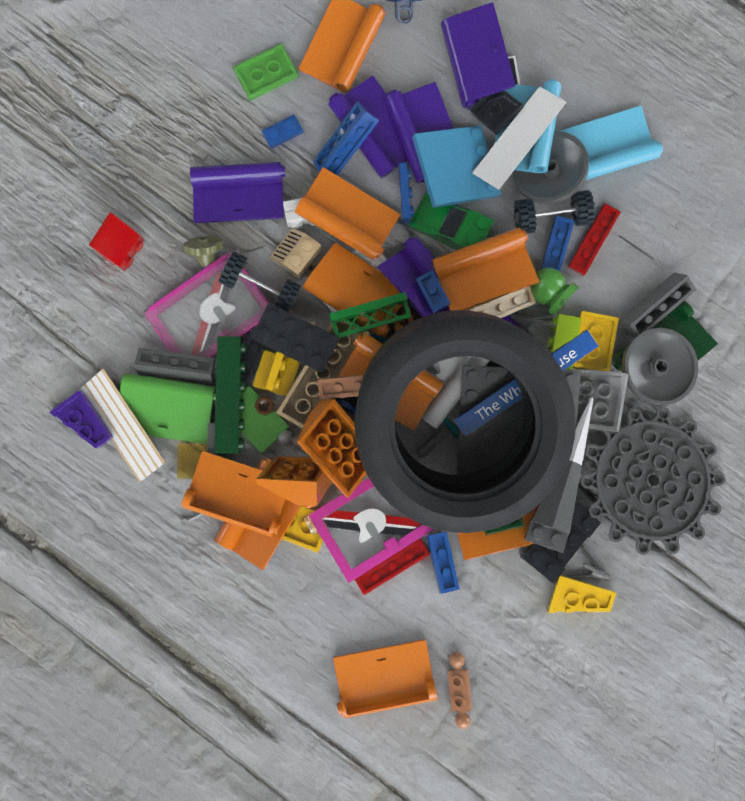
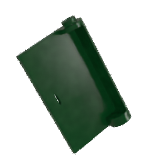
[611,301,718,372]

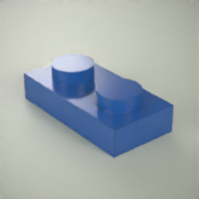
[262,114,303,149]
[416,270,451,313]

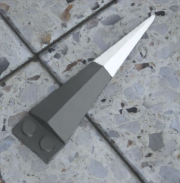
[524,397,593,553]

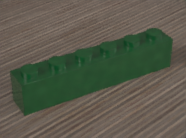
[214,336,247,454]

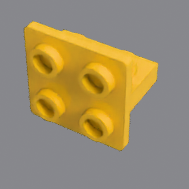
[253,350,300,397]

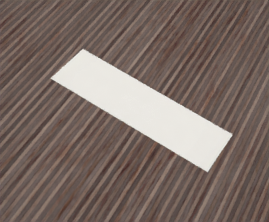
[473,86,567,190]

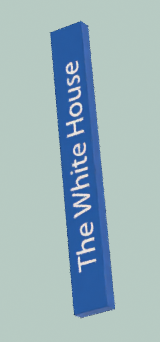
[454,330,599,436]

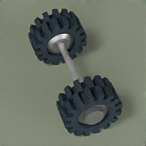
[514,190,595,234]
[218,251,301,312]

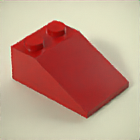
[89,212,144,272]

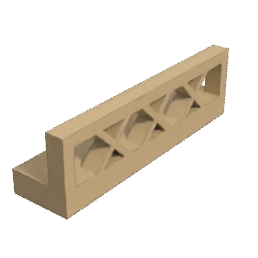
[466,286,536,318]

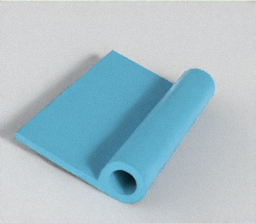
[495,79,562,173]
[561,106,663,181]

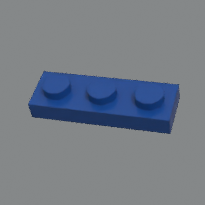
[399,163,414,224]
[541,215,575,271]
[426,531,460,594]

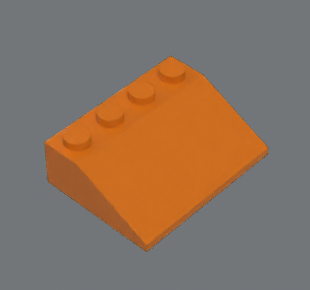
[296,398,366,498]
[256,456,332,508]

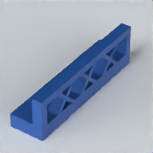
[313,101,379,176]

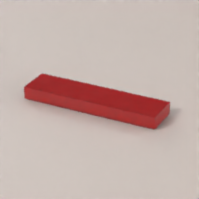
[568,203,621,276]
[354,538,430,595]

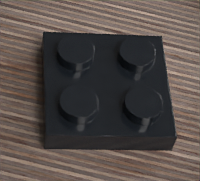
[470,90,523,135]

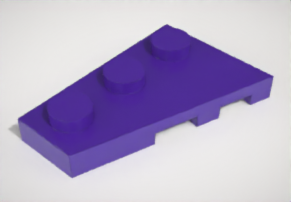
[49,390,113,448]

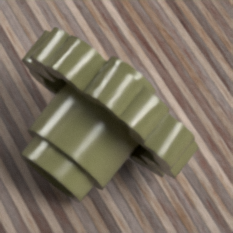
[184,235,224,266]

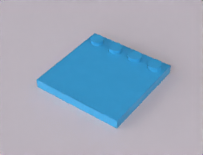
[412,125,502,208]

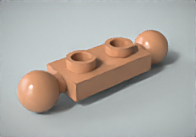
[447,652,472,729]

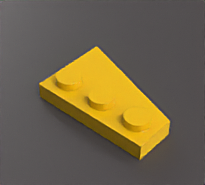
[547,575,616,613]

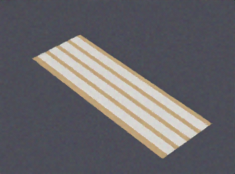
[79,368,165,483]

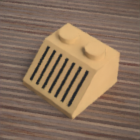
[269,228,322,280]

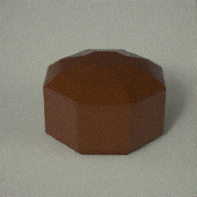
[255,396,275,416]

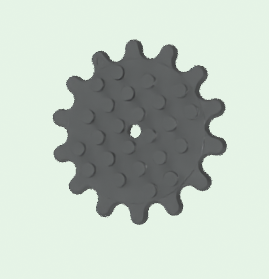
[580,407,725,555]

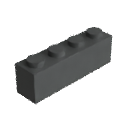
[618,272,696,337]

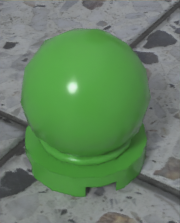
[530,268,578,316]

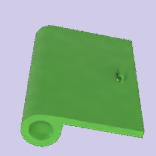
[120,373,216,444]

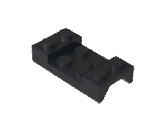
[520,501,601,584]

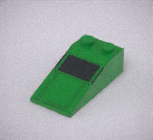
[408,193,494,250]

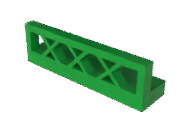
[329,292,411,338]

